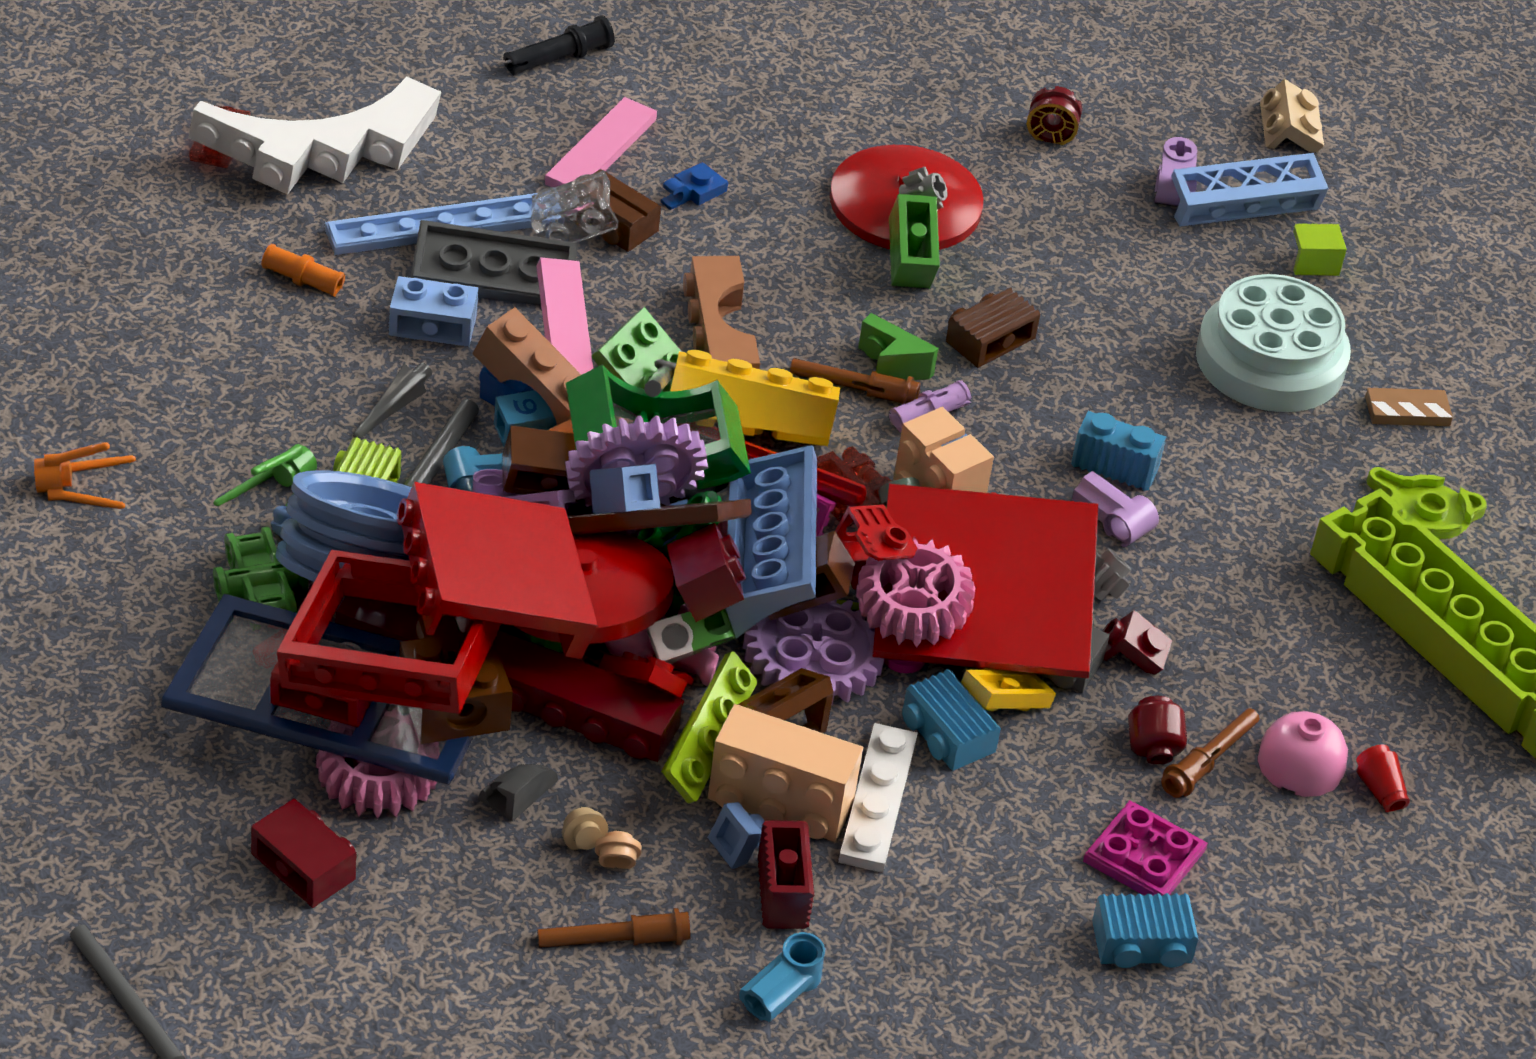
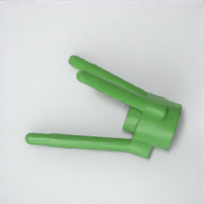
[213,444,317,506]

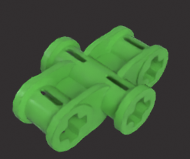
[213,527,309,634]

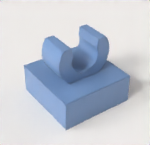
[707,802,765,869]

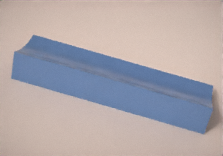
[726,445,817,639]

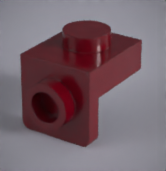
[1103,610,1173,675]

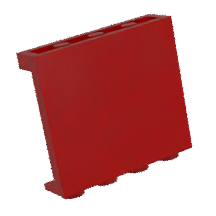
[397,482,598,659]

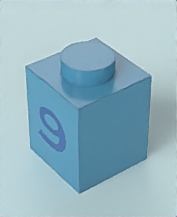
[494,390,557,447]

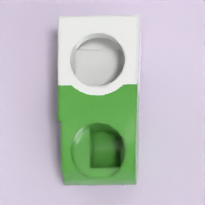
[647,608,736,664]

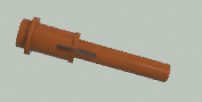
[790,358,921,405]
[1161,708,1260,798]
[537,908,690,948]

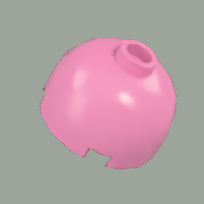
[1258,711,1348,797]

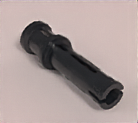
[503,15,615,76]

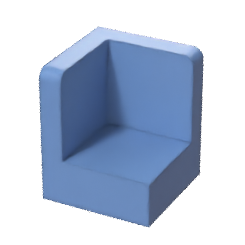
[589,464,660,514]

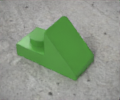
[858,313,939,380]

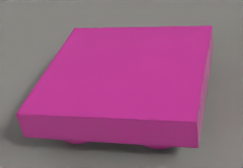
[1083,800,1208,896]

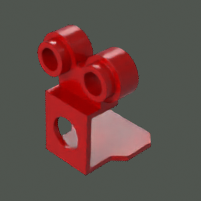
[835,504,918,590]

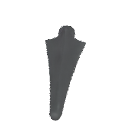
[353,363,432,439]

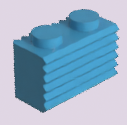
[1071,411,1167,491]
[902,669,1001,771]
[1092,893,1199,968]

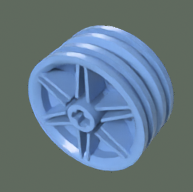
[276,470,412,582]

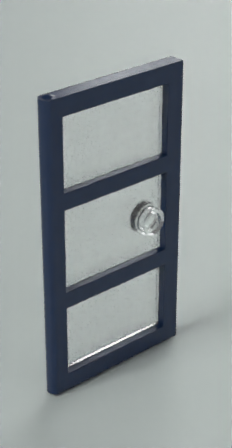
[161,594,474,785]

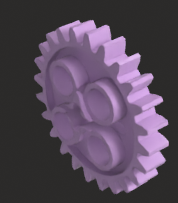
[565,415,708,507]
[743,600,884,705]

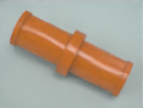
[261,244,345,297]

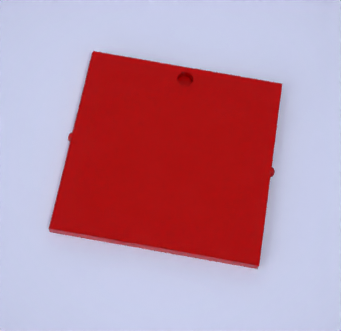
[872,483,1098,678]

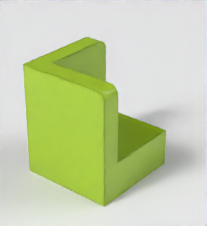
[1293,224,1347,276]

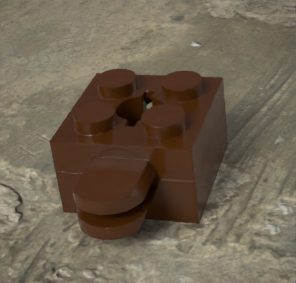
[399,614,513,745]

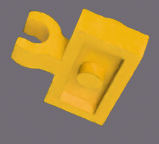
[961,668,1056,711]

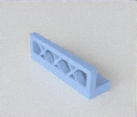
[1171,153,1329,227]

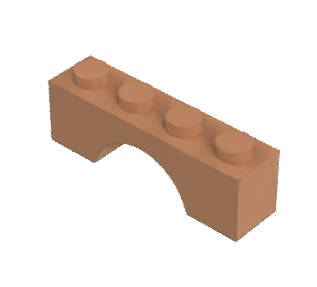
[683,256,760,369]
[472,307,619,427]

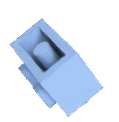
[389,276,478,347]

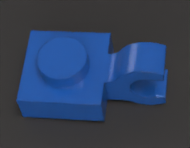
[660,162,728,210]

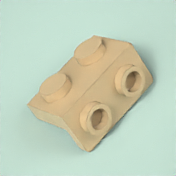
[1260,79,1324,152]

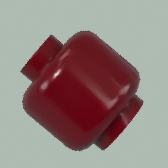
[1128,695,1187,764]

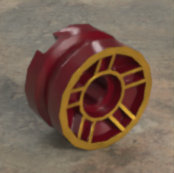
[1026,86,1083,145]

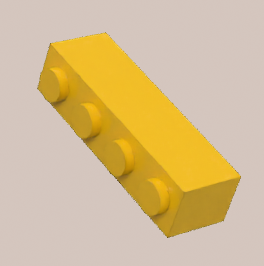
[670,350,840,447]

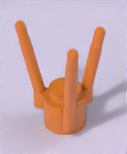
[34,442,136,509]

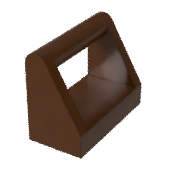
[737,668,834,733]

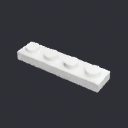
[838,723,918,873]

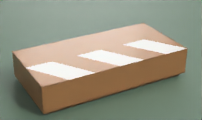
[1365,388,1453,426]

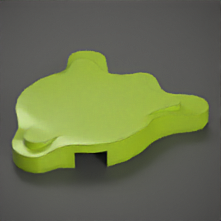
[1366,467,1487,539]

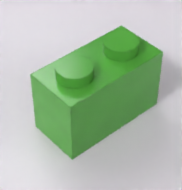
[889,194,940,288]

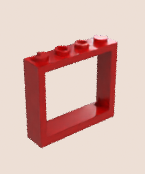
[277,550,502,714]

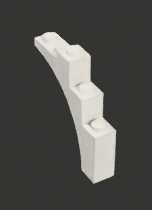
[189,77,441,194]

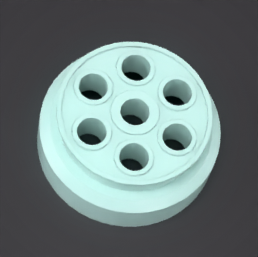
[1196,274,1351,412]

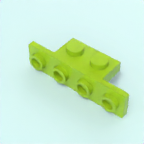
[661,651,757,804]

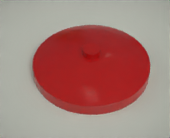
[830,144,984,250]
[515,532,674,644]

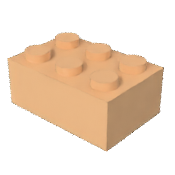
[708,704,863,842]

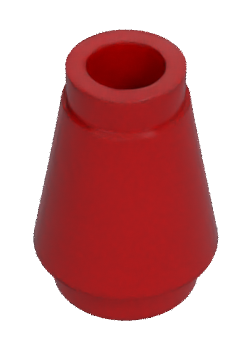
[1356,744,1410,812]

